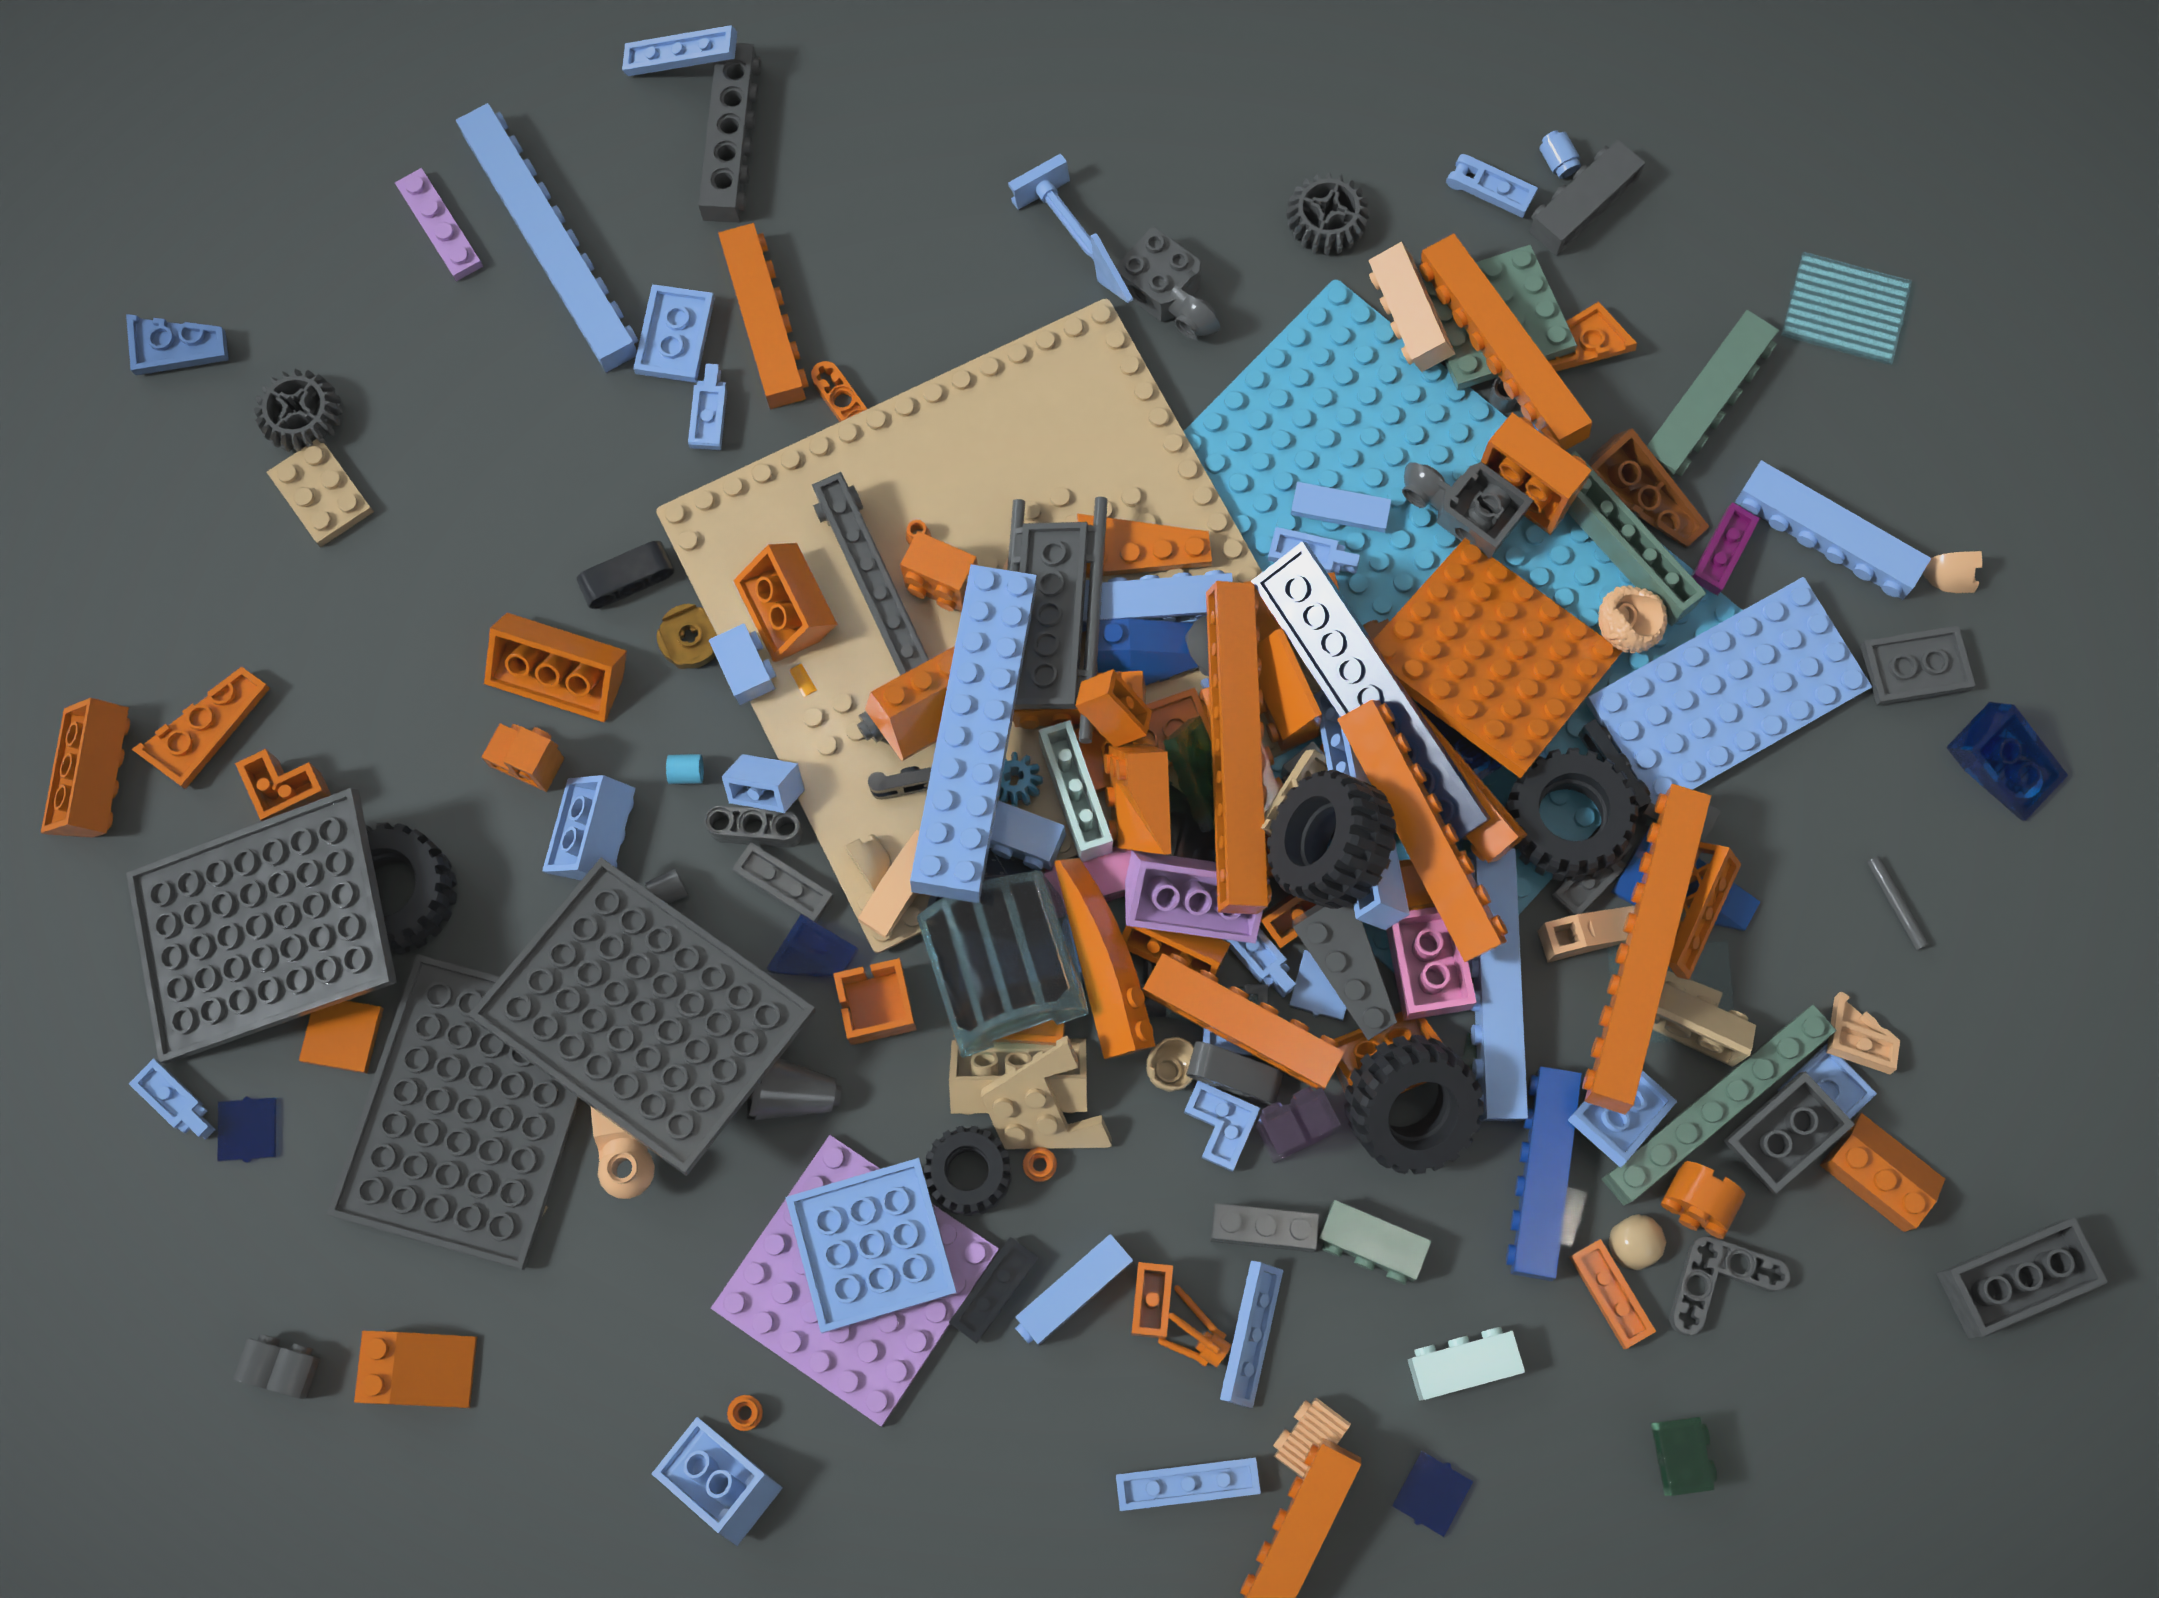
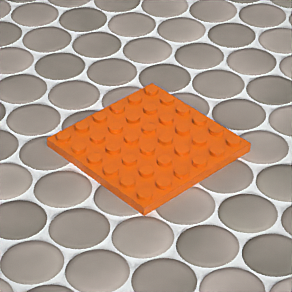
[1373,538,1623,778]

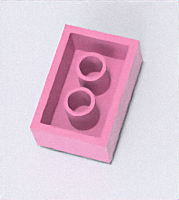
[1386,907,1477,1020]

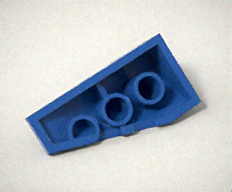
[1097,618,1199,685]
[1611,828,1760,931]

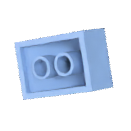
[652,1417,783,1546]

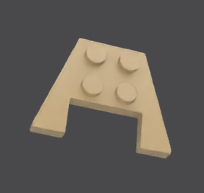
[981,1036,1112,1149]

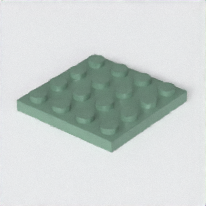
[1423,245,1577,391]

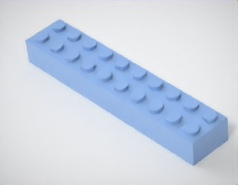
[910,564,1037,903]

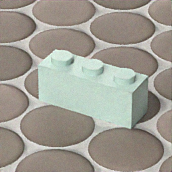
[1407,1327,1525,1401]

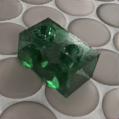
[1651,1417,1717,1496]

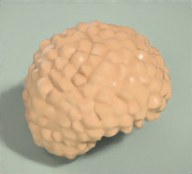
[1598,585,1668,653]

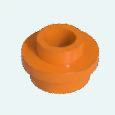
[1023,1147,1057,1182]
[727,1395,763,1431]

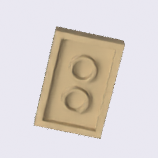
[267,439,374,548]

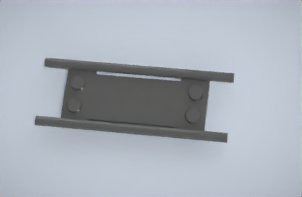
[1007,497,1108,744]

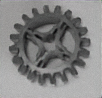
[1286,172,1370,256]
[253,368,343,452]

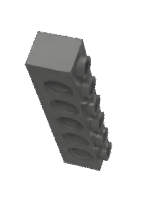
[698,43,761,223]

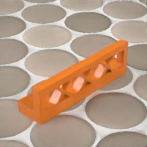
[1669,842,1741,980]

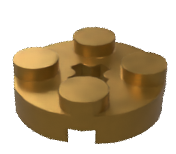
[656,604,717,669]

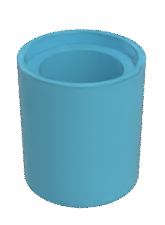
[666,754,704,784]

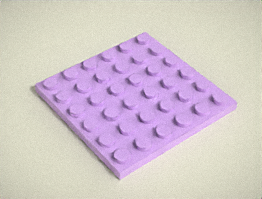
[711,1135,999,1427]

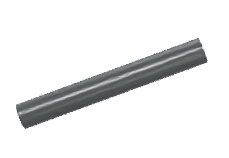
[1867,856,1929,950]

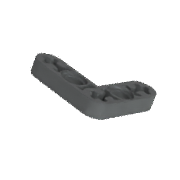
[1670,1236,1790,1336]

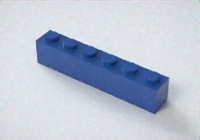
[1506,1066,1582,1281]

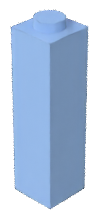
[1015,1234,1133,1346]

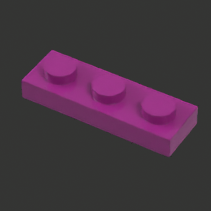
[1691,502,1760,596]

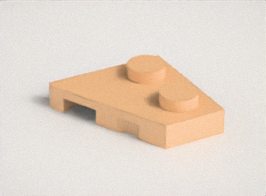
[1826,992,1900,1075]

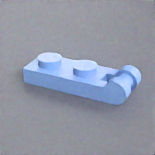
[1446,154,1538,218]

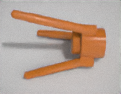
[1158,1285,1232,1367]

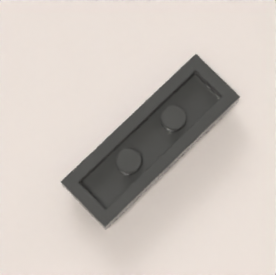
[732,842,834,924]

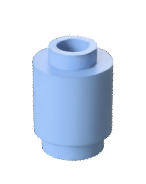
[1539,130,1581,179]

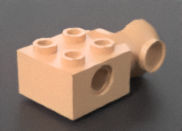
[590,1106,655,1199]

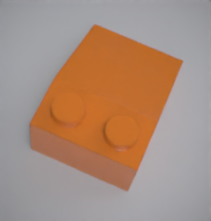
[354,1331,477,1408]

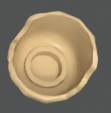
[1146,1037,1194,1092]
[1608,1214,1667,1270]

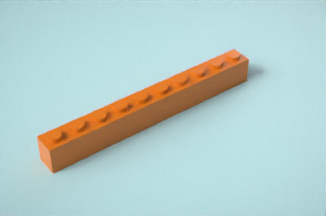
[1206,581,1272,914]
[1582,784,1711,1115]

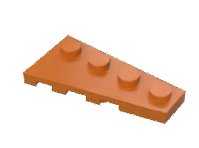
[131,666,270,789]

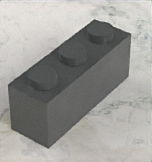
[1210,1203,1319,1253]

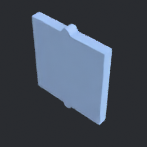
[1289,950,1346,1021]

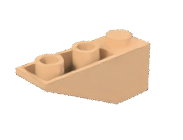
[1538,906,1635,962]

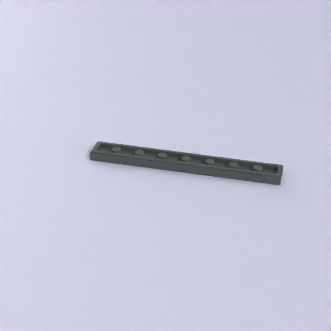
[812,472,929,676]

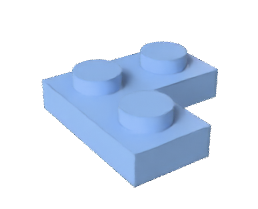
[1184,1081,1260,1172]

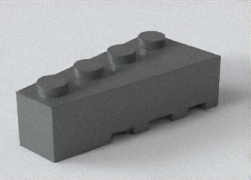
[1292,904,1397,1040]

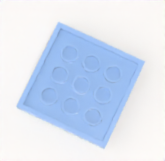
[785,1158,957,1334]

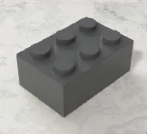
[1723,1072,1855,1194]

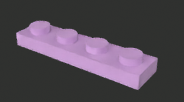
[395,168,483,281]

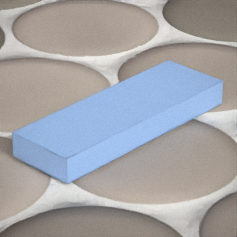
[1291,482,1391,533]

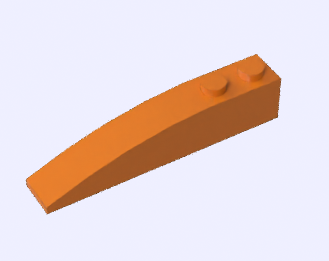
[1054,858,1156,1059]

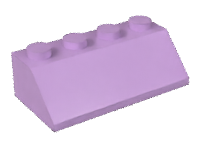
[1125,850,1270,944]

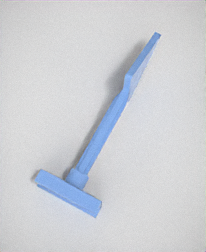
[1008,154,1133,303]

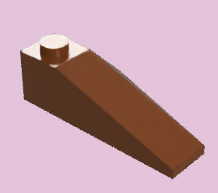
[1588,428,1710,548]

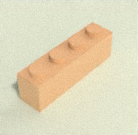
[1368,242,1455,372]

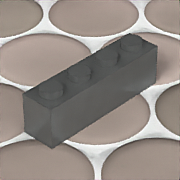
[1529,140,1645,256]

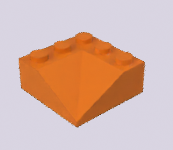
[1481,412,1592,535]
[1104,743,1171,855]

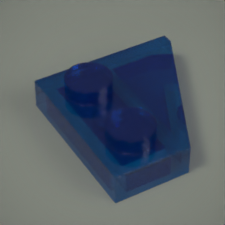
[766,914,858,978]

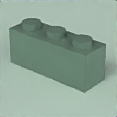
[1317,1200,1431,1285]

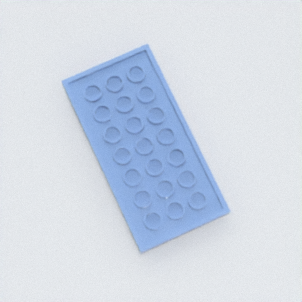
[1585,577,1872,805]

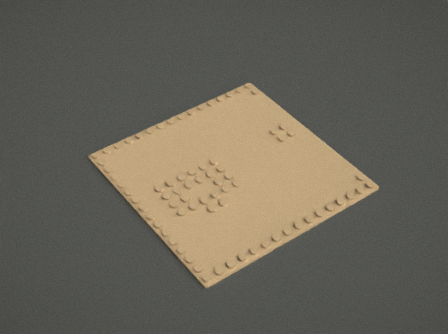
[656,299,1322,953]

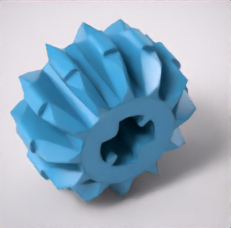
[999,752,1043,808]

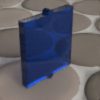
[217,1096,276,1163]
[1392,1451,1473,1537]

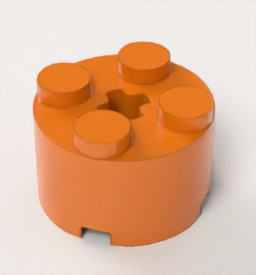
[1660,1161,1746,1239]

